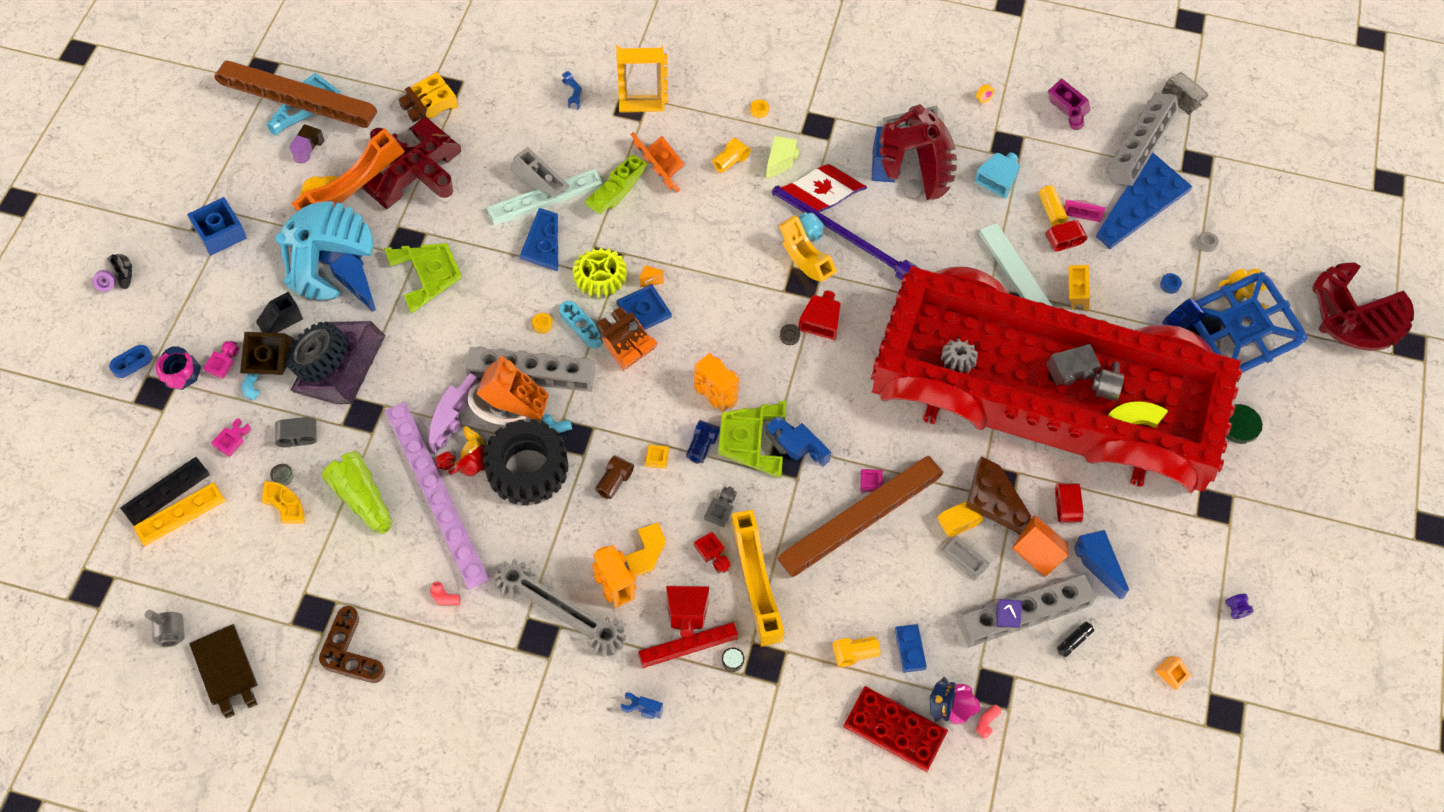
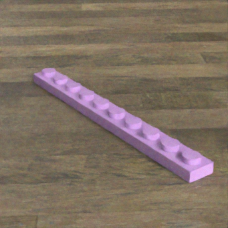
[385,402,489,590]

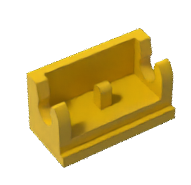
[1068,265,1090,311]

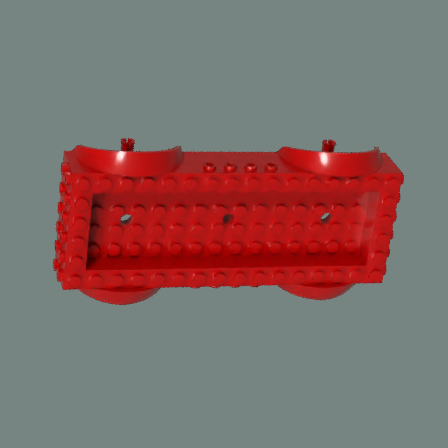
[871,266,1242,493]

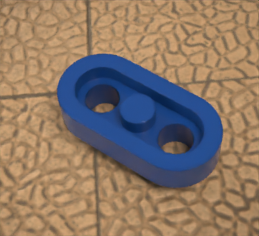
[109,345,152,378]

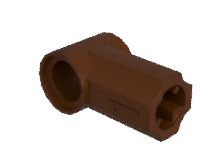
[595,455,634,499]

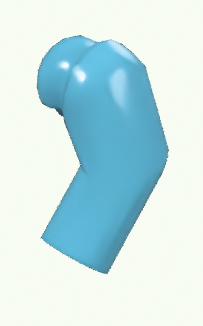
[241,374,259,400]
[541,414,572,433]

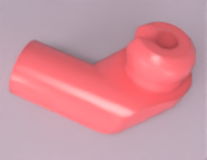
[976,705,1001,739]

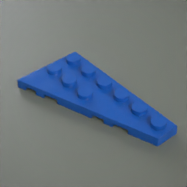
[1096,153,1192,249]

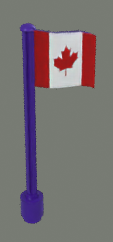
[772,164,919,280]

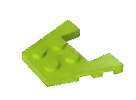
[384,243,462,314]
[718,400,787,478]

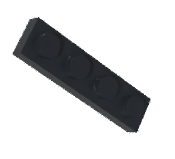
[120,457,210,526]

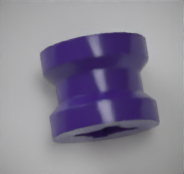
[1225,593,1254,619]

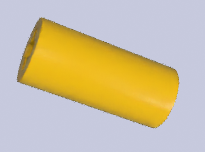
[1038,185,1068,226]

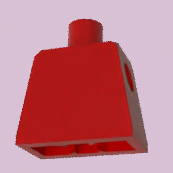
[798,290,841,340]
[666,586,709,638]

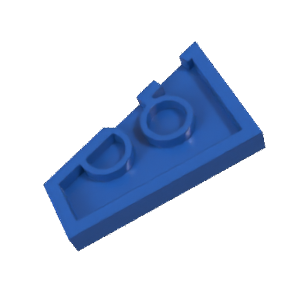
[520,208,558,272]

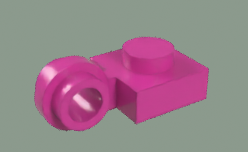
[203,341,240,379]

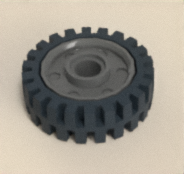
[286,321,349,383]

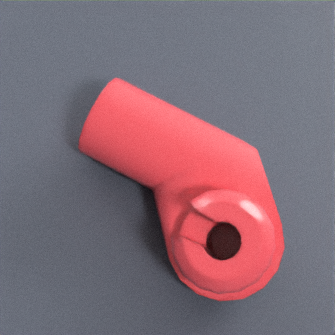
[430,582,460,605]

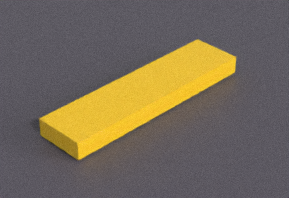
[133,482,225,547]

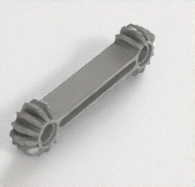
[494,559,626,657]

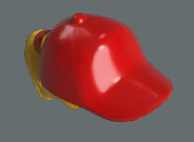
[448,426,487,477]

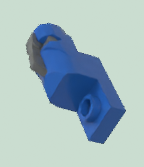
[766,416,831,466]

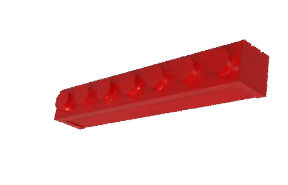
[638,622,738,669]

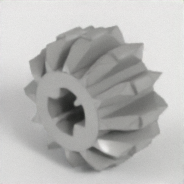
[941,338,978,374]

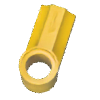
[712,137,751,173]
[832,636,881,667]

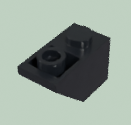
[256,291,303,333]

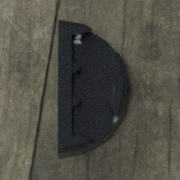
[107,254,132,289]

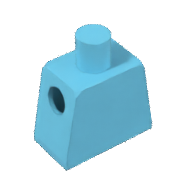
[974,153,1020,199]

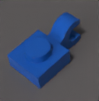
[621,692,663,719]

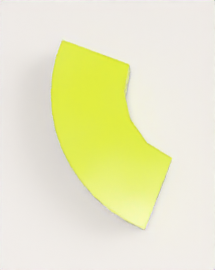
[1108,402,1168,428]

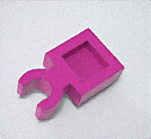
[211,418,251,457]

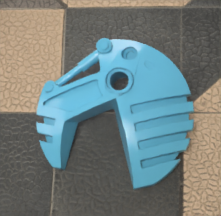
[275,201,374,301]

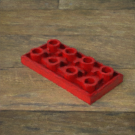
[843,686,948,772]

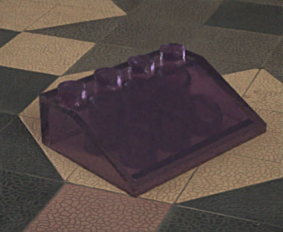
[291,321,386,404]

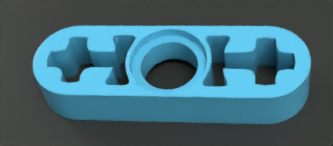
[559,301,603,348]

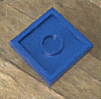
[616,284,672,330]

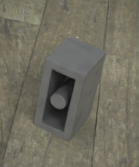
[1046,344,1101,386]

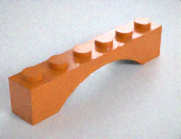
[292,128,405,211]

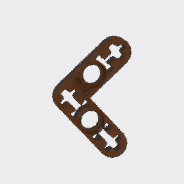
[319,606,385,683]

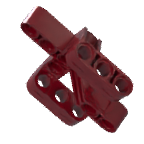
[361,117,461,209]

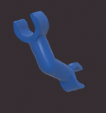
[562,71,582,110]

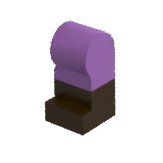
[290,124,325,163]

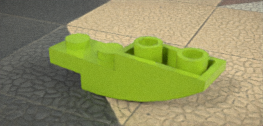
[585,154,648,214]

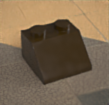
[240,332,294,375]

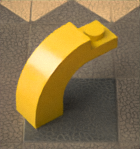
[778,215,837,282]

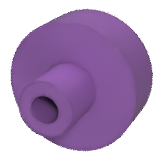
[92,270,116,292]

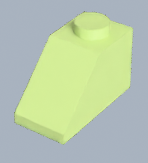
[766,136,800,178]

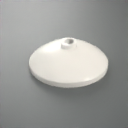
[468,383,528,426]

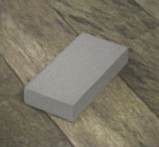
[941,535,990,581]

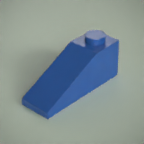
[329,253,376,312]
[1075,530,1129,599]

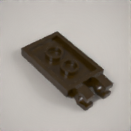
[189,624,258,719]

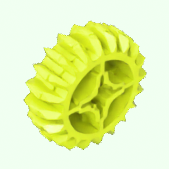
[572,247,627,299]

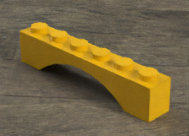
[731,509,784,647]

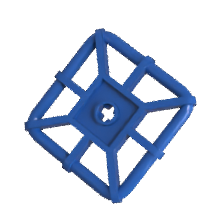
[1186,271,1307,373]

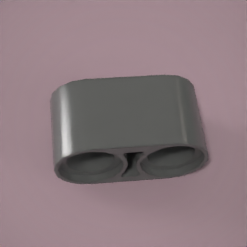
[275,417,317,447]

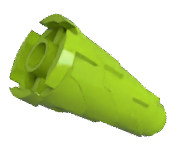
[321,451,393,534]

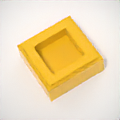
[645,444,669,469]

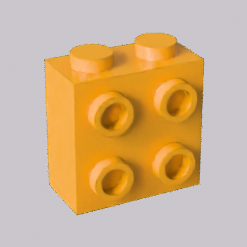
[694,353,739,413]
[591,544,637,609]

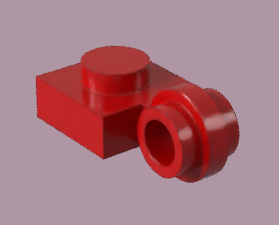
[694,532,731,573]

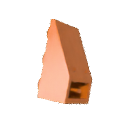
[476,355,549,421]

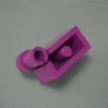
[1048,78,1090,130]

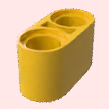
[937,501,984,538]

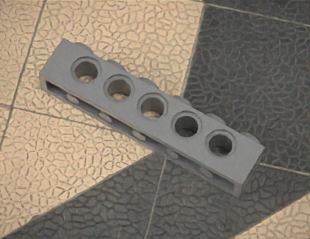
[1107,93,1178,186]
[465,346,595,392]
[958,574,1096,648]

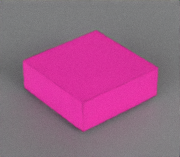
[860,469,883,492]

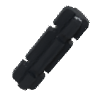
[1057,621,1094,657]

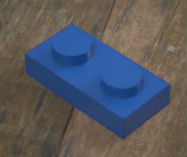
[895,624,927,673]

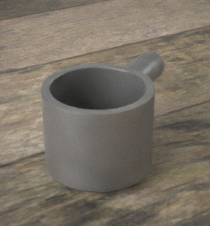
[1092,362,1124,401]
[144,609,185,647]

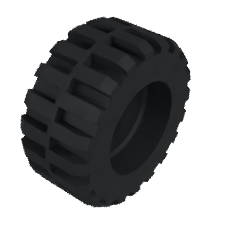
[483,419,568,505]

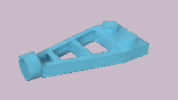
[266,73,341,136]

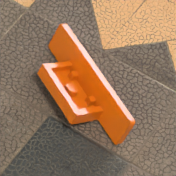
[630,132,685,192]

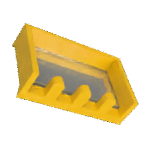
[616,44,668,112]

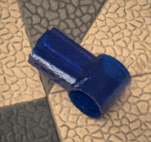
[686,420,720,464]

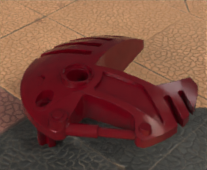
[880,104,957,200]
[1312,262,1414,351]

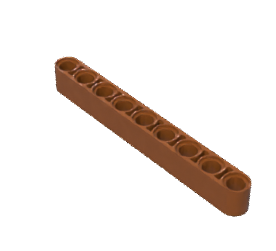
[214,60,377,128]
[778,456,944,577]

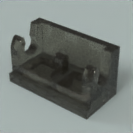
[1162,72,1209,115]

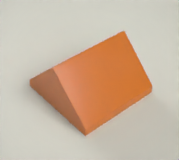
[1011,515,1069,577]

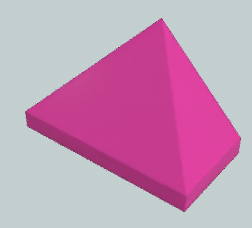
[1064,200,1105,222]

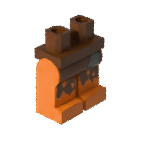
[596,307,658,371]

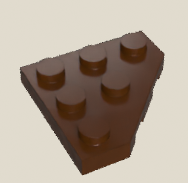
[966,456,1031,535]

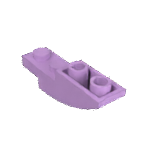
[429,373,478,454]

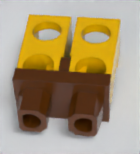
[398,72,458,123]

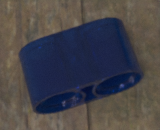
[1162,298,1206,330]

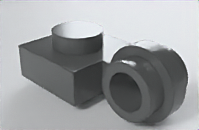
[704,486,737,528]

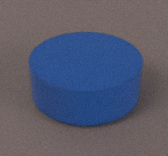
[1160,273,1182,294]

